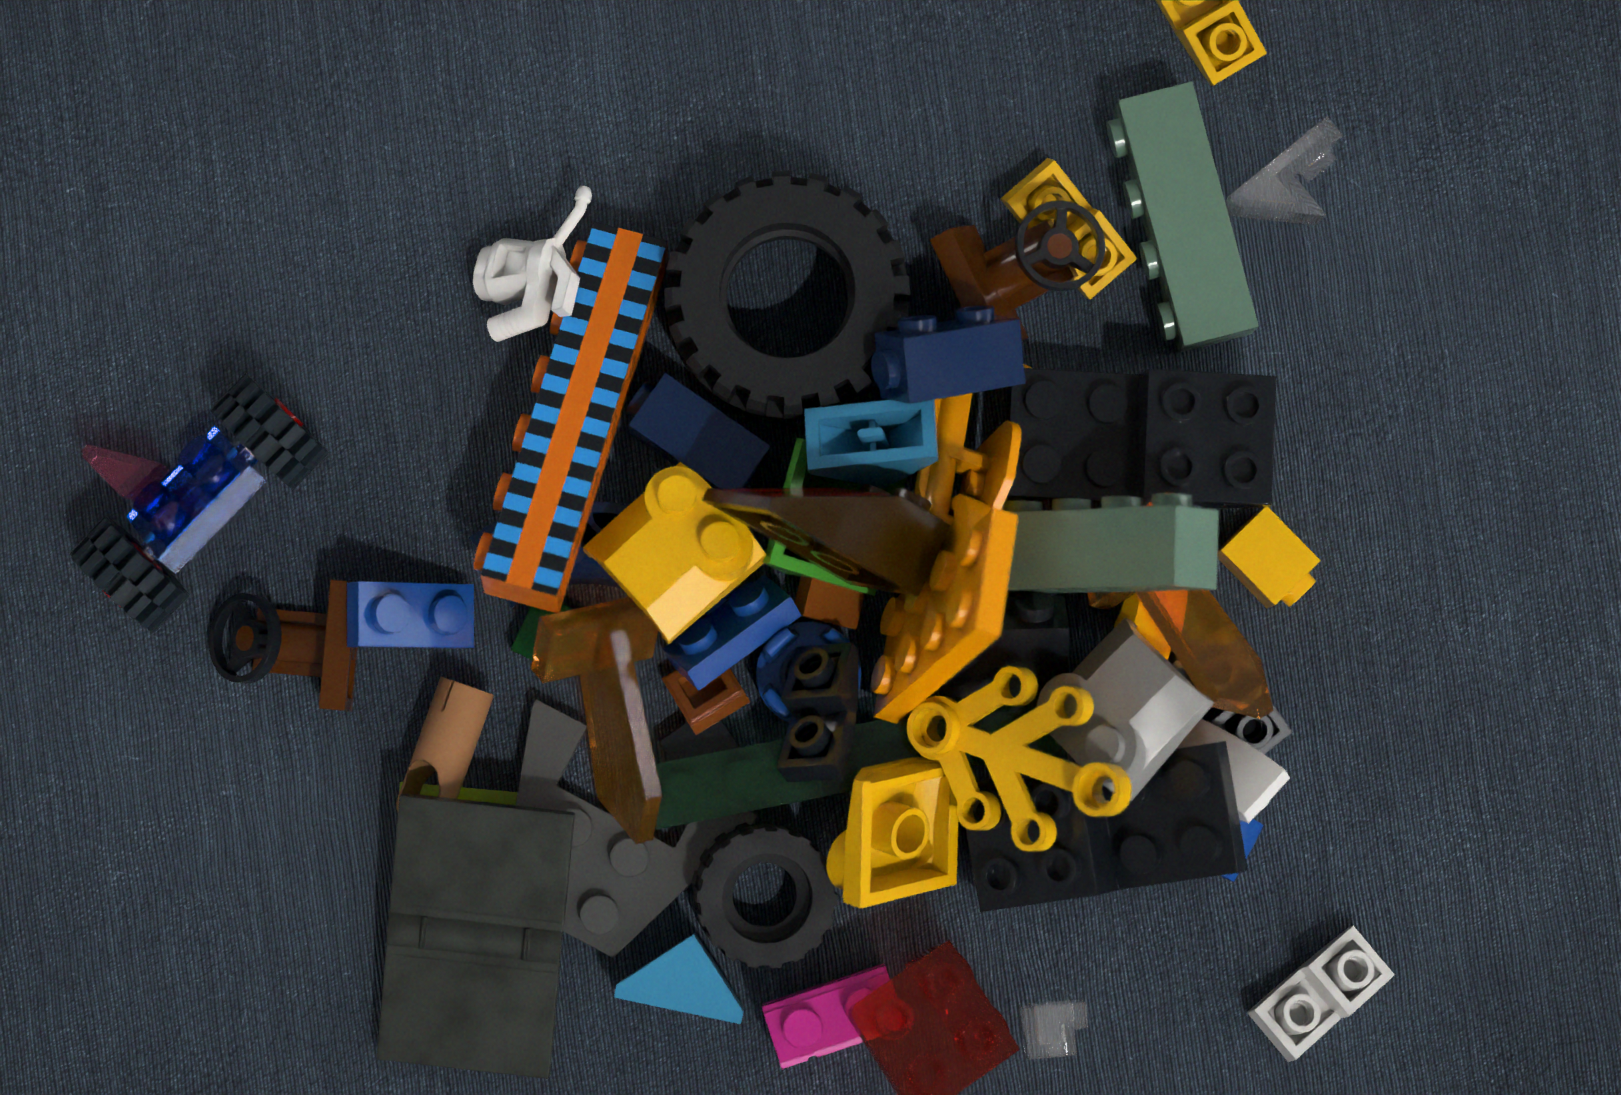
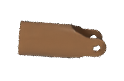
[396,676,494,812]

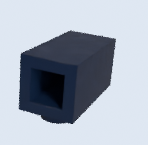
[871,305,1025,404]
[625,373,771,488]

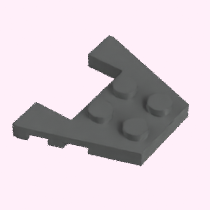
[516,699,757,958]

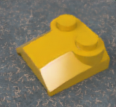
[583,462,766,644]
[826,757,958,909]

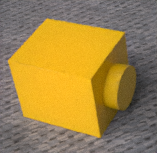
[1217,507,1321,609]

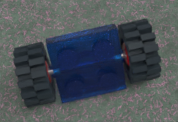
[69,373,330,633]

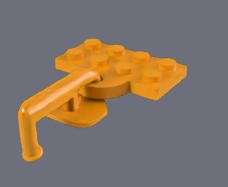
[870,364,1032,724]

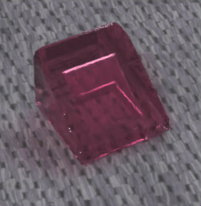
[81,444,169,502]

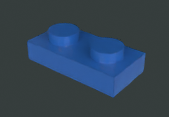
[662,575,802,691]
[347,581,474,649]

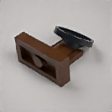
[930,200,1105,341]
[209,580,358,712]

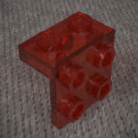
[848,940,1020,1095]

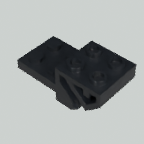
[1006,368,1277,509]
[966,741,1248,912]

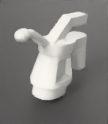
[473,186,592,342]

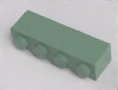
[1106,81,1259,354]
[1004,494,1219,594]

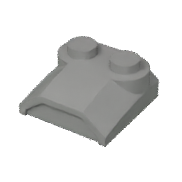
[1037,618,1215,801]

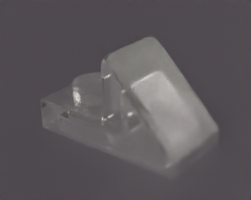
[1225,116,1343,225]

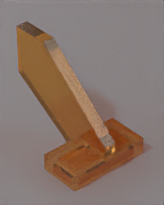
[1087,491,1274,719]
[530,597,662,844]

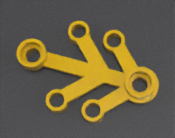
[907,666,1132,852]

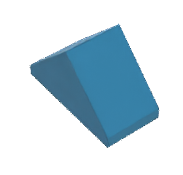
[804,400,939,489]
[614,932,744,1024]

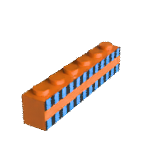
[474,221,669,614]

